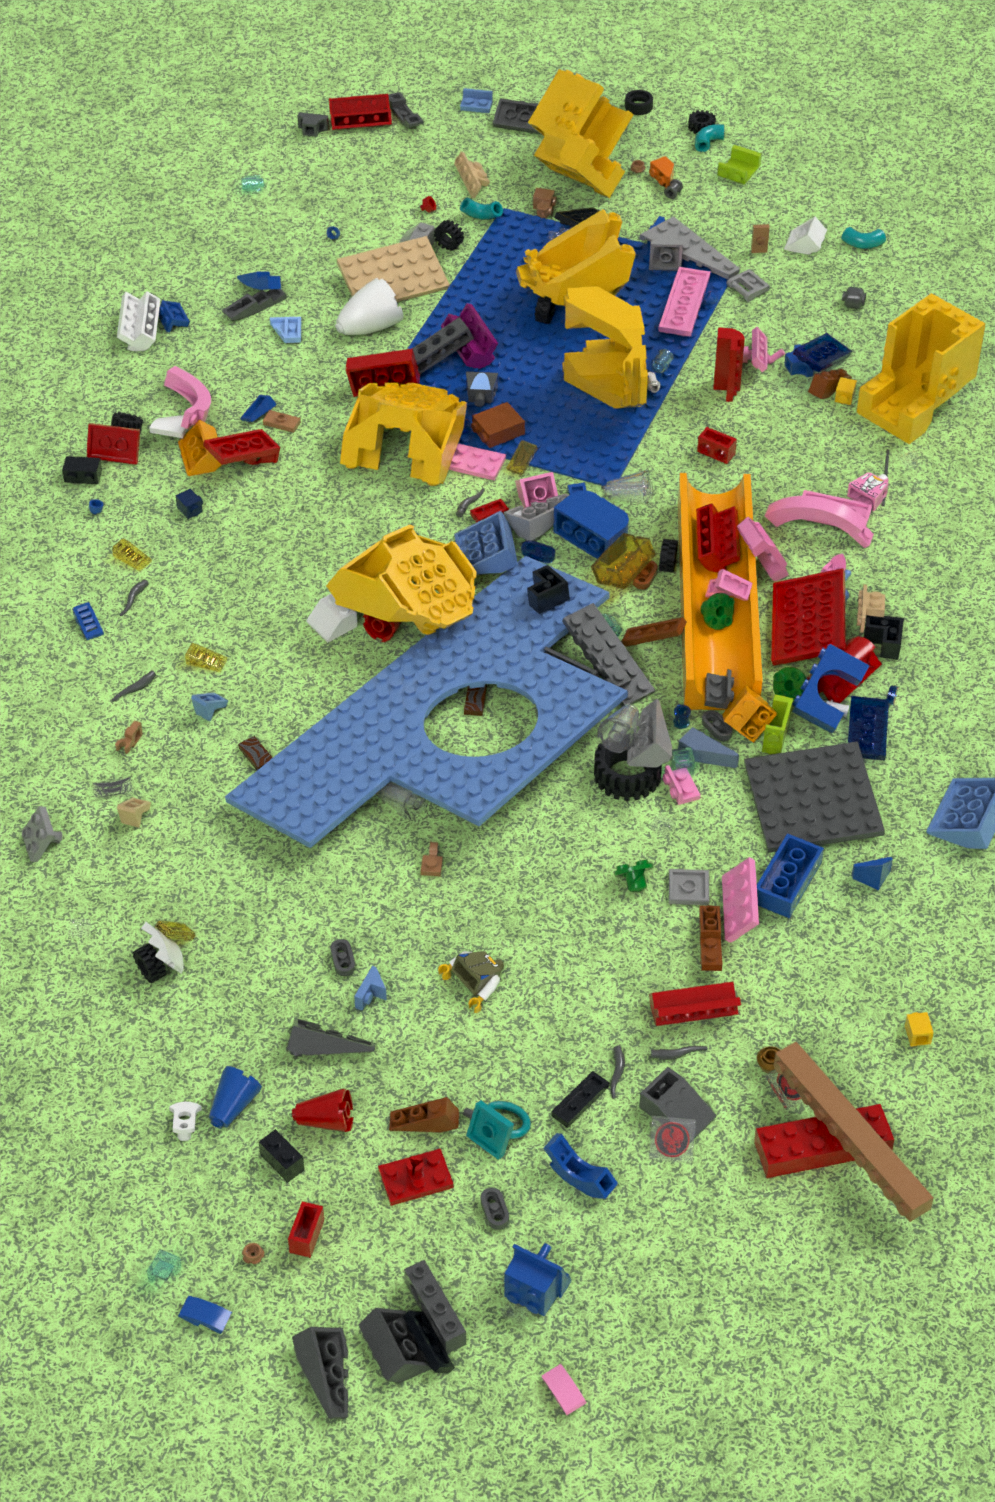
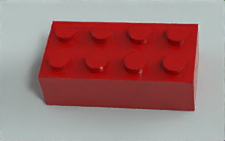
[345,348,420,397]

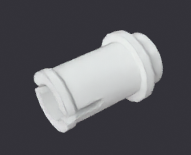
[647,372,660,393]
[826,700,849,717]

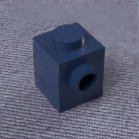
[175,489,203,519]

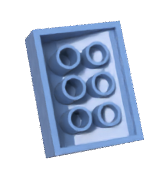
[454,511,518,574]
[926,778,995,849]

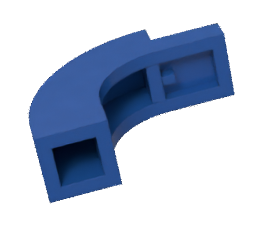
[543,1133,618,1199]

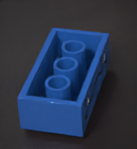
[757,833,824,918]

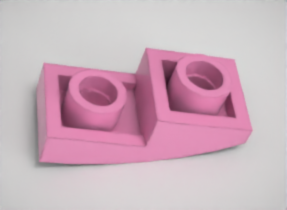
[541,1364,586,1415]

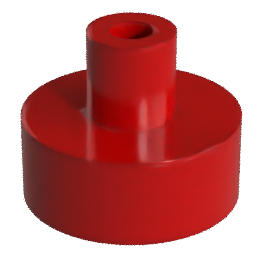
[420,196,437,213]

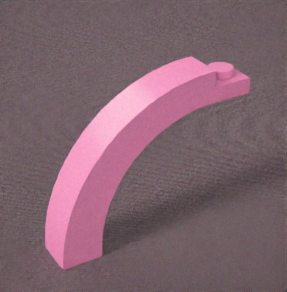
[164,366,211,429]
[765,496,874,548]

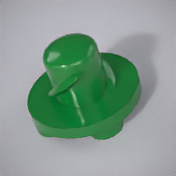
[701,593,734,630]
[773,667,806,701]
[614,860,654,892]

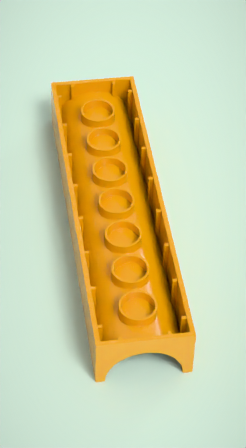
[678,473,763,710]

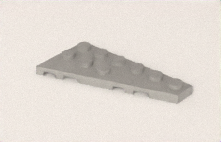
[639,216,740,279]

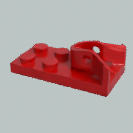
[203,429,280,465]

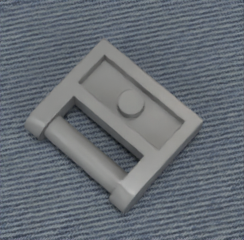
[727,269,770,302]

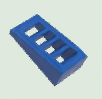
[240,395,276,422]
[72,602,104,640]

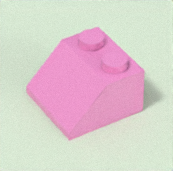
[515,472,558,508]

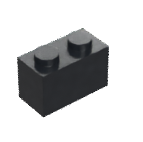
[62,456,102,484]
[258,1129,305,1183]

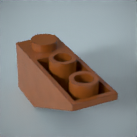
[808,368,852,399]
[389,1097,459,1133]

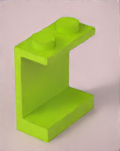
[717,145,762,185]
[762,694,793,755]

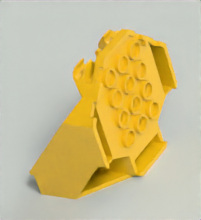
[516,209,636,306]
[562,286,648,409]
[340,383,467,486]
[326,525,477,635]

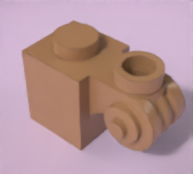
[533,188,557,218]

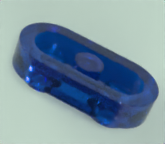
[521,540,556,563]

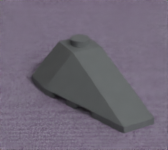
[287,1018,375,1057]
[292,1327,348,1419]

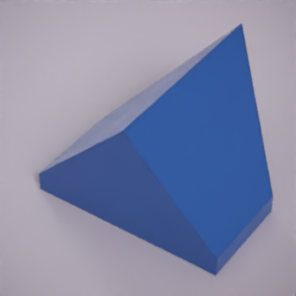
[852,857,893,890]

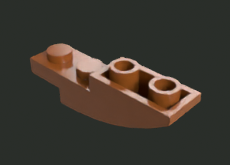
[699,905,722,971]

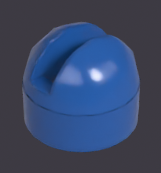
[327,226,340,240]
[703,290,717,305]
[89,499,103,515]

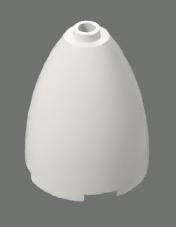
[335,278,403,335]

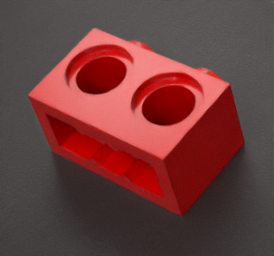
[697,427,737,464]

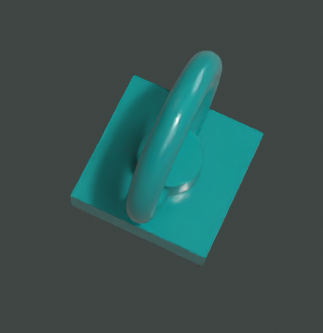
[466,1100,531,1160]

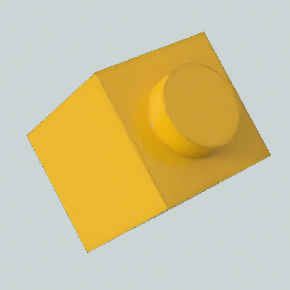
[835,377,857,405]
[905,1012,934,1046]

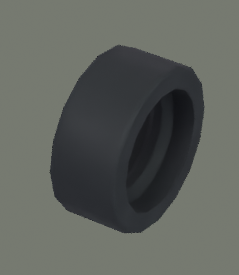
[625,90,653,115]

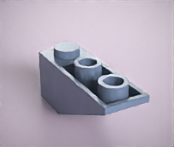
[678,727,739,768]

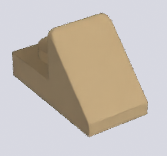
[117,798,151,828]

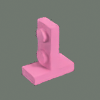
[705,569,752,601]

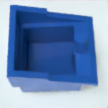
[504,1243,571,1316]

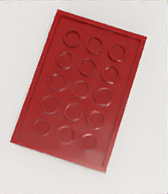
[771,568,845,666]

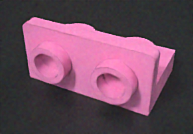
[663,765,700,805]

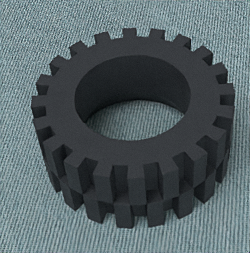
[594,732,662,801]

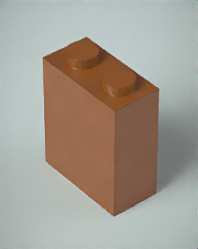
[471,402,525,448]

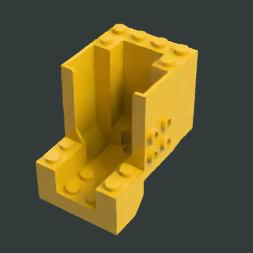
[528,69,633,198]
[856,293,986,444]

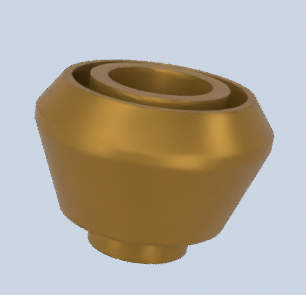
[757,1046,781,1074]

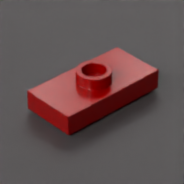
[470,498,509,523]

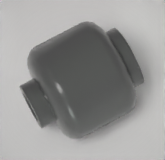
[842,286,866,309]

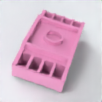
[737,517,789,581]

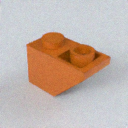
[649,156,674,188]

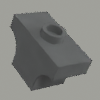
[297,112,329,137]

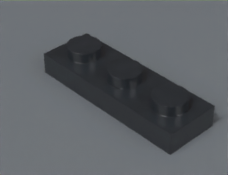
[551,1071,609,1128]
[403,1311,455,1373]

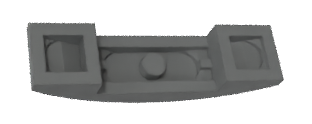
[389,92,424,127]

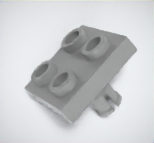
[22,806,62,862]

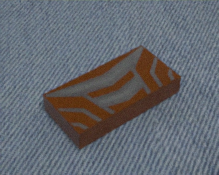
[464,684,487,716]
[238,736,273,770]

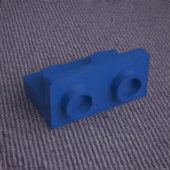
[158,300,190,332]

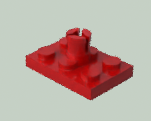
[87,423,140,465]
[378,1148,454,1206]

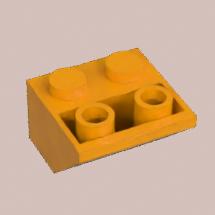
[723,686,777,743]

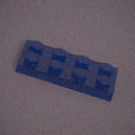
[793,333,852,372]
[848,696,889,761]

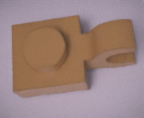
[115,720,143,754]
[421,842,443,877]

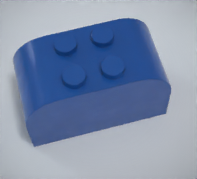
[554,490,629,565]

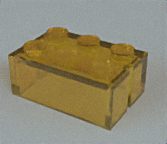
[591,533,656,589]

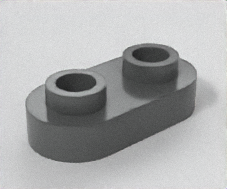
[702,710,733,741]
[330,939,355,976]
[481,1188,509,1230]

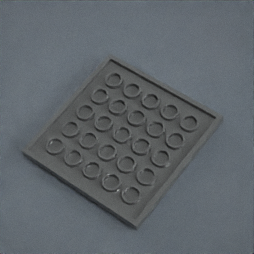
[744,741,885,853]

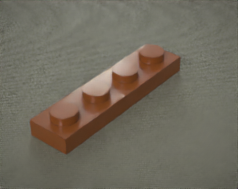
[621,617,687,647]

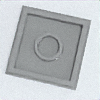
[669,869,709,905]

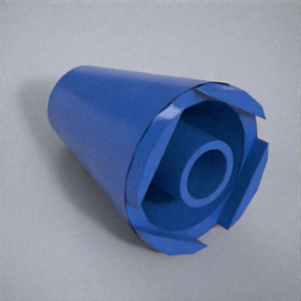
[209,1066,262,1129]

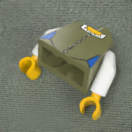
[438,951,504,1013]

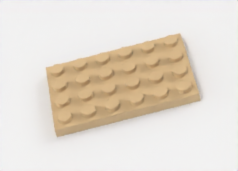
[337,236,450,302]

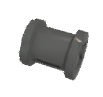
[664,179,683,199]

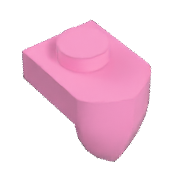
[821,553,846,573]

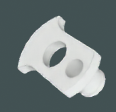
[169,1102,202,1141]

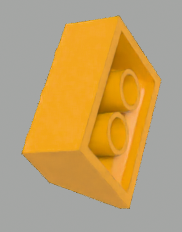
[178,419,222,476]

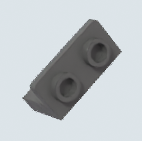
[704,669,734,709]

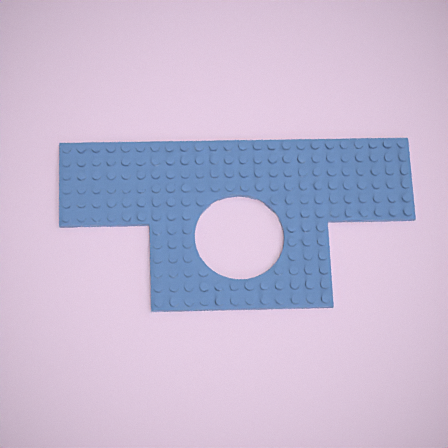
[225,556,628,848]

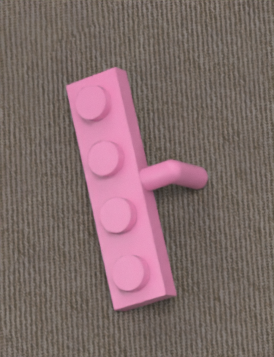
[751,326,785,372]

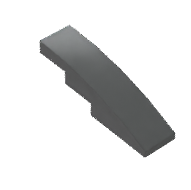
[222,289,287,321]

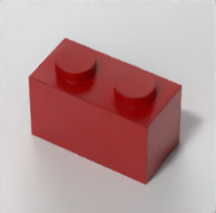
[288,1201,325,1258]

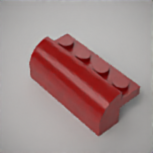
[328,93,392,129]
[713,327,745,402]
[696,503,740,573]
[806,636,882,704]
[649,981,741,1026]

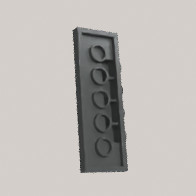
[493,98,540,134]
[562,603,655,708]

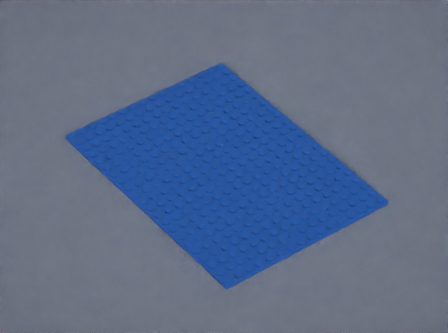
[394,208,728,486]

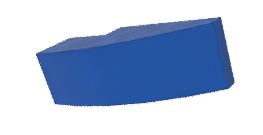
[237,271,281,290]

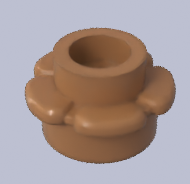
[631,160,646,173]
[242,1243,264,1264]

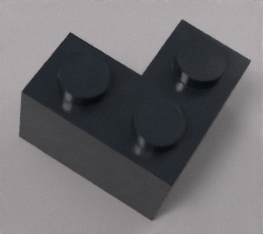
[527,565,570,614]
[864,615,904,660]

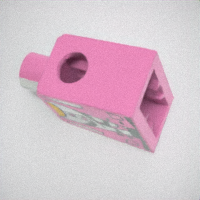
[847,473,889,511]

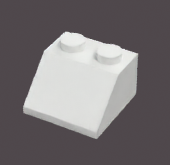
[784,217,827,255]
[306,594,357,643]

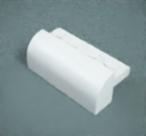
[117,291,160,351]

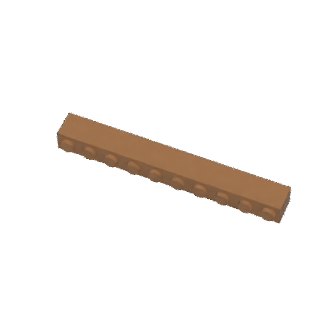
[774,1042,934,1222]

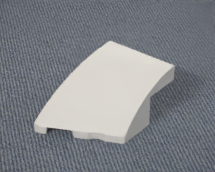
[150,415,194,438]
[141,922,183,973]

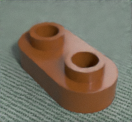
[633,560,658,590]

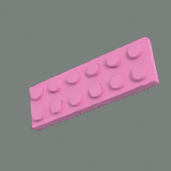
[659,267,710,337]

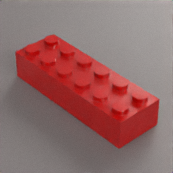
[754,1104,895,1178]

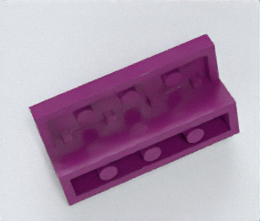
[441,303,498,368]

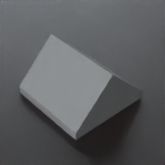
[649,233,683,271]

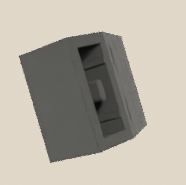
[639,1067,717,1144]

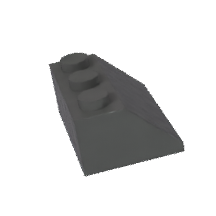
[358,1308,431,1383]

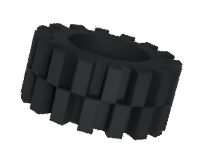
[688,110,716,134]
[433,220,464,251]
[534,296,556,324]
[111,412,143,434]
[659,539,678,573]
[133,943,167,984]

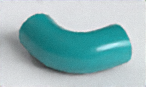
[695,124,724,152]
[460,197,503,220]
[841,227,886,249]

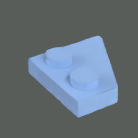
[270,317,301,343]

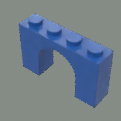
[792,644,870,733]

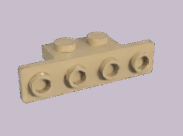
[454,152,490,198]
[857,584,885,633]

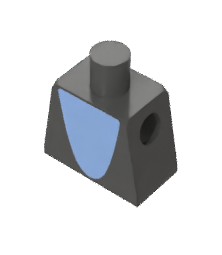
[466,372,498,407]

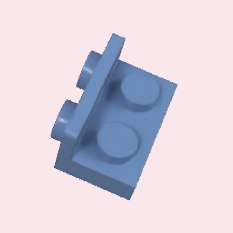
[460,88,493,113]

